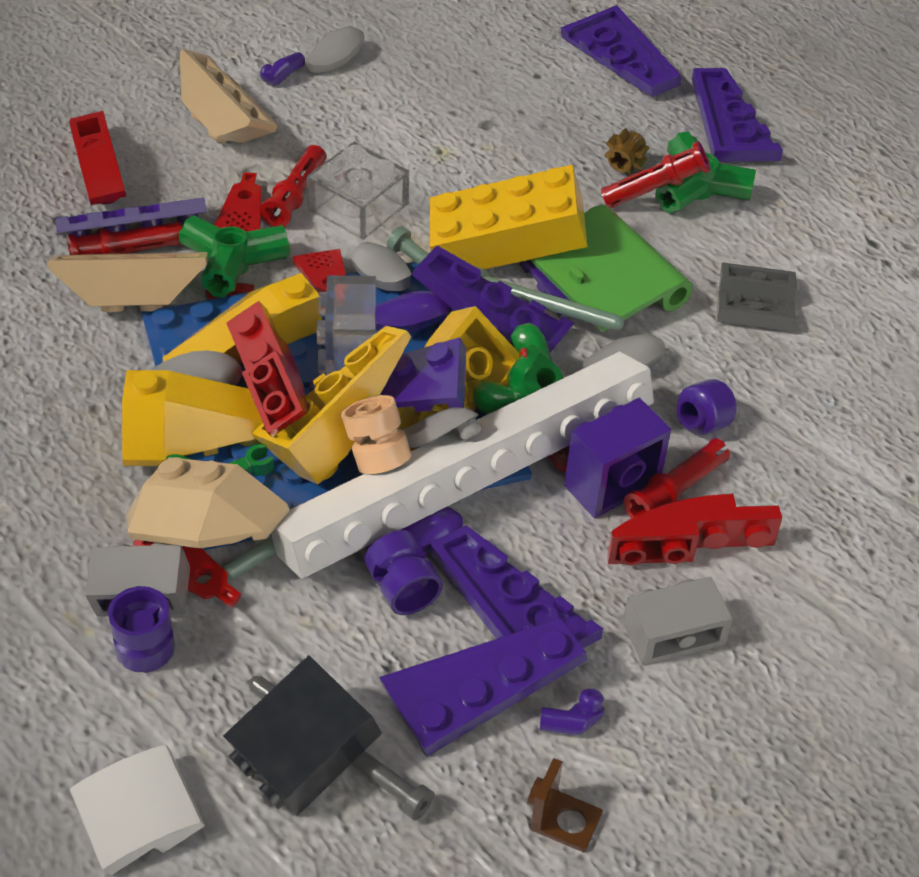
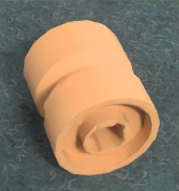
[341,395,412,474]

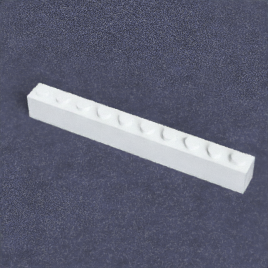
[271,351,654,579]

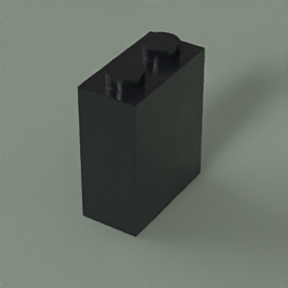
[223,655,382,816]

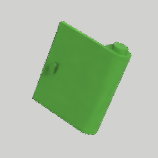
[530,204,693,333]

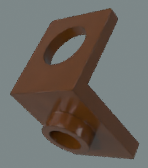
[527,758,603,853]

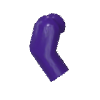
[539,689,605,735]

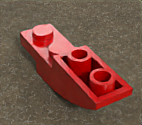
[69,111,127,206]
[226,301,307,437]
[607,493,782,565]

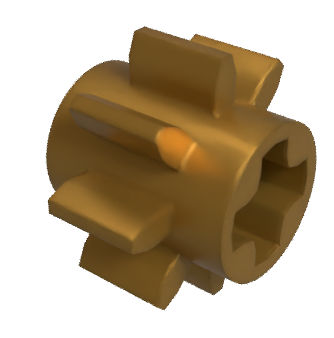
[604,128,650,175]

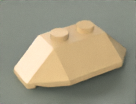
[180,49,279,143]
[47,252,209,312]
[126,457,290,548]

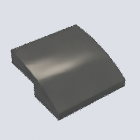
[717,262,797,332]

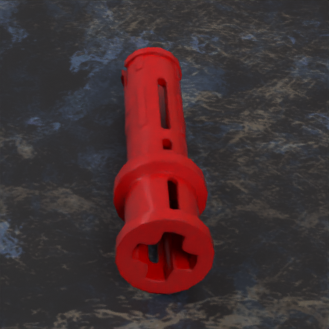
[601,141,711,209]
[260,145,327,227]
[66,221,183,255]
[624,438,730,518]

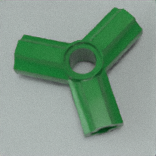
[655,131,756,214]
[179,215,290,298]

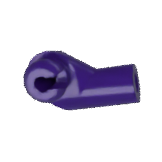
[260,52,305,86]

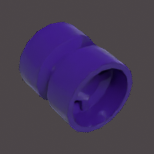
[365,530,443,615]
[107,586,175,673]

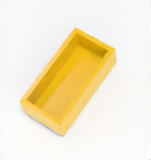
[430,165,587,269]

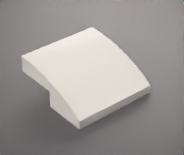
[69,744,205,875]

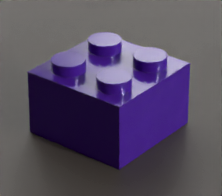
[564,397,672,519]

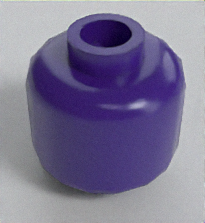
[676,379,737,436]

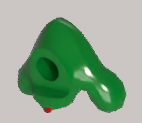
[473,323,564,415]

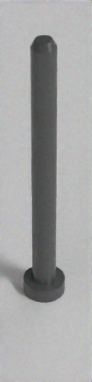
[248,676,435,821]

